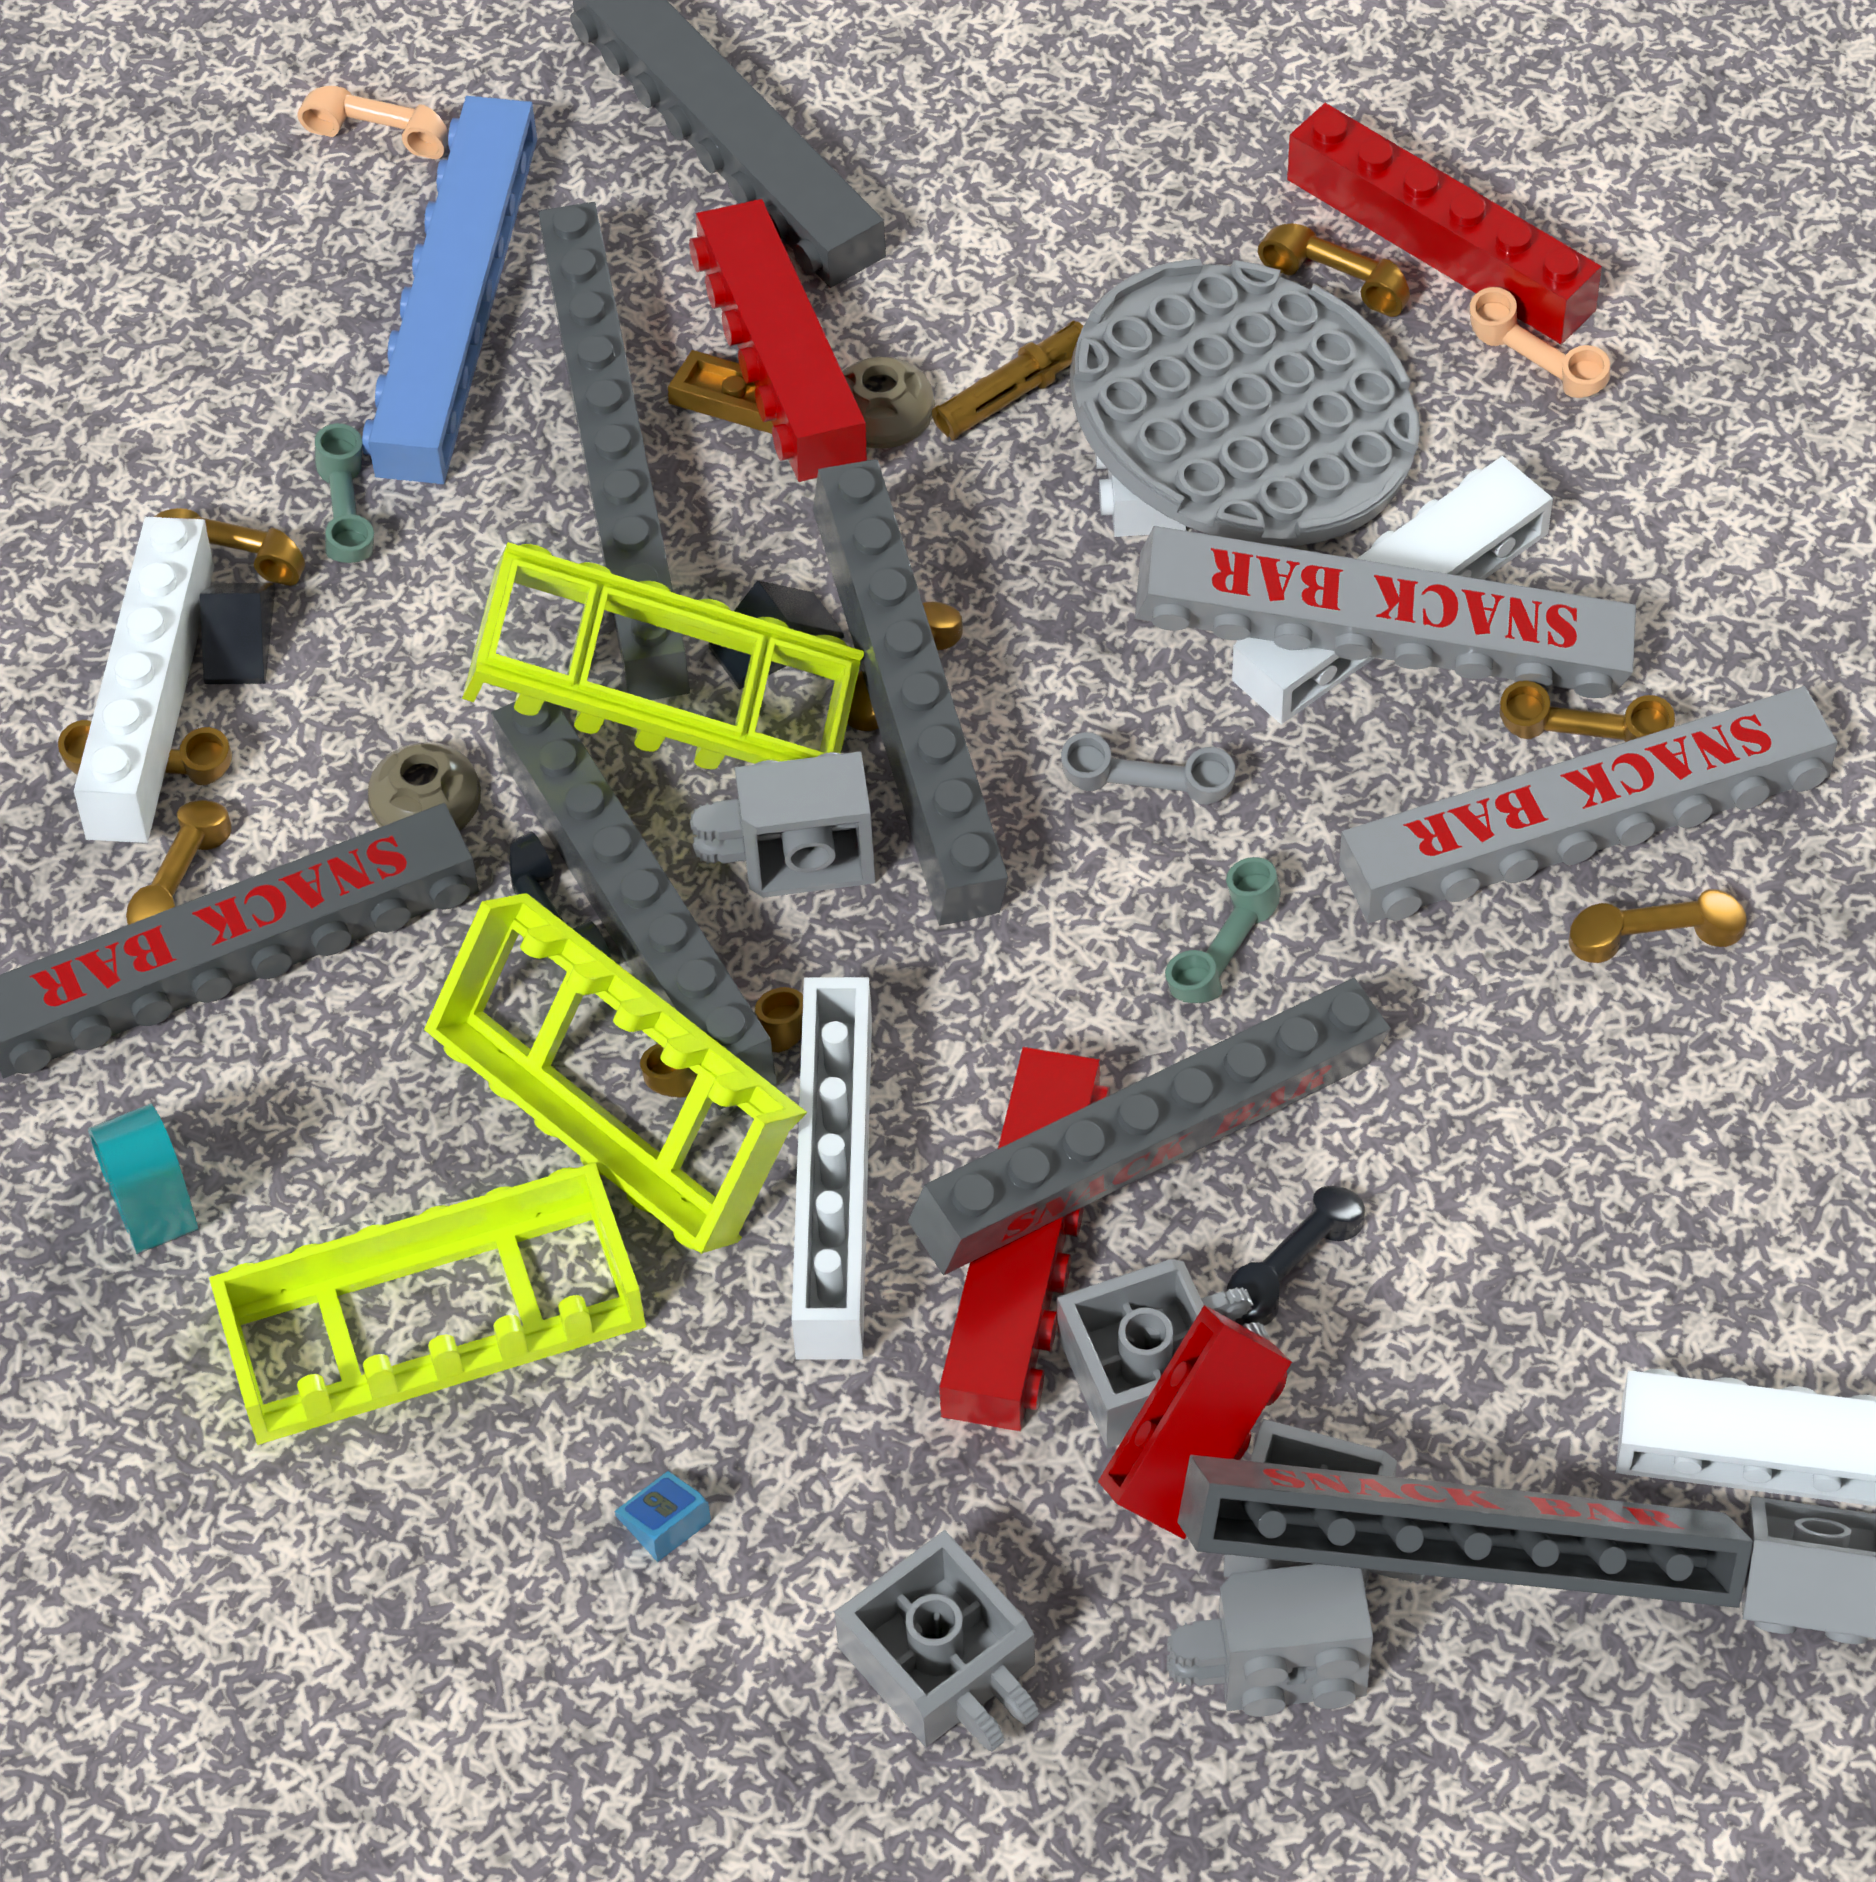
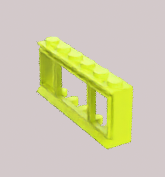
[462,542,865,769]
[424,893,808,1254]
[209,1163,646,1445]

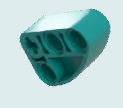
[88,1103,199,1254]

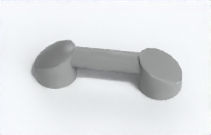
[1061,732,1235,805]

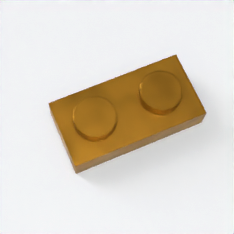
[668,350,773,434]

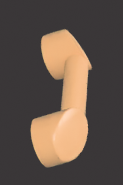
[297,86,449,160]
[1470,287,1610,398]

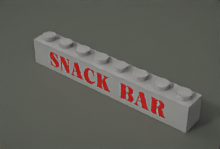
[1135,526,1636,698]
[1339,686,1838,924]

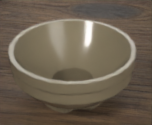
[842,357,935,449]
[368,742,481,831]

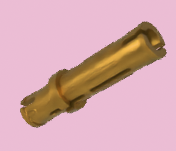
[932,320,1083,441]

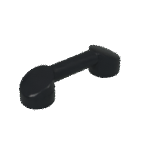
[509,831,612,959]
[1227,1185,1365,1326]

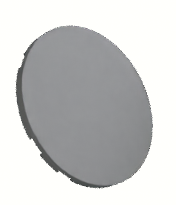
[1070,259,1420,546]

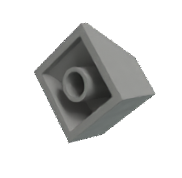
[1741,1496,1876,1644]

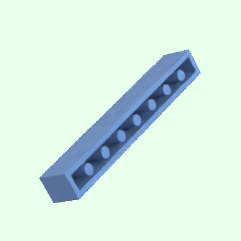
[362,96,537,484]

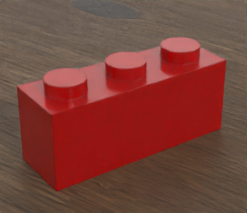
[1098,1305,1292,1540]

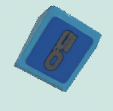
[614,1471,711,1562]

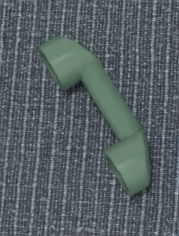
[315,423,374,563]
[1165,857,1281,1003]

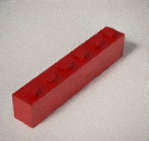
[1287,102,1602,345]
[689,199,867,482]
[939,1047,1110,1432]

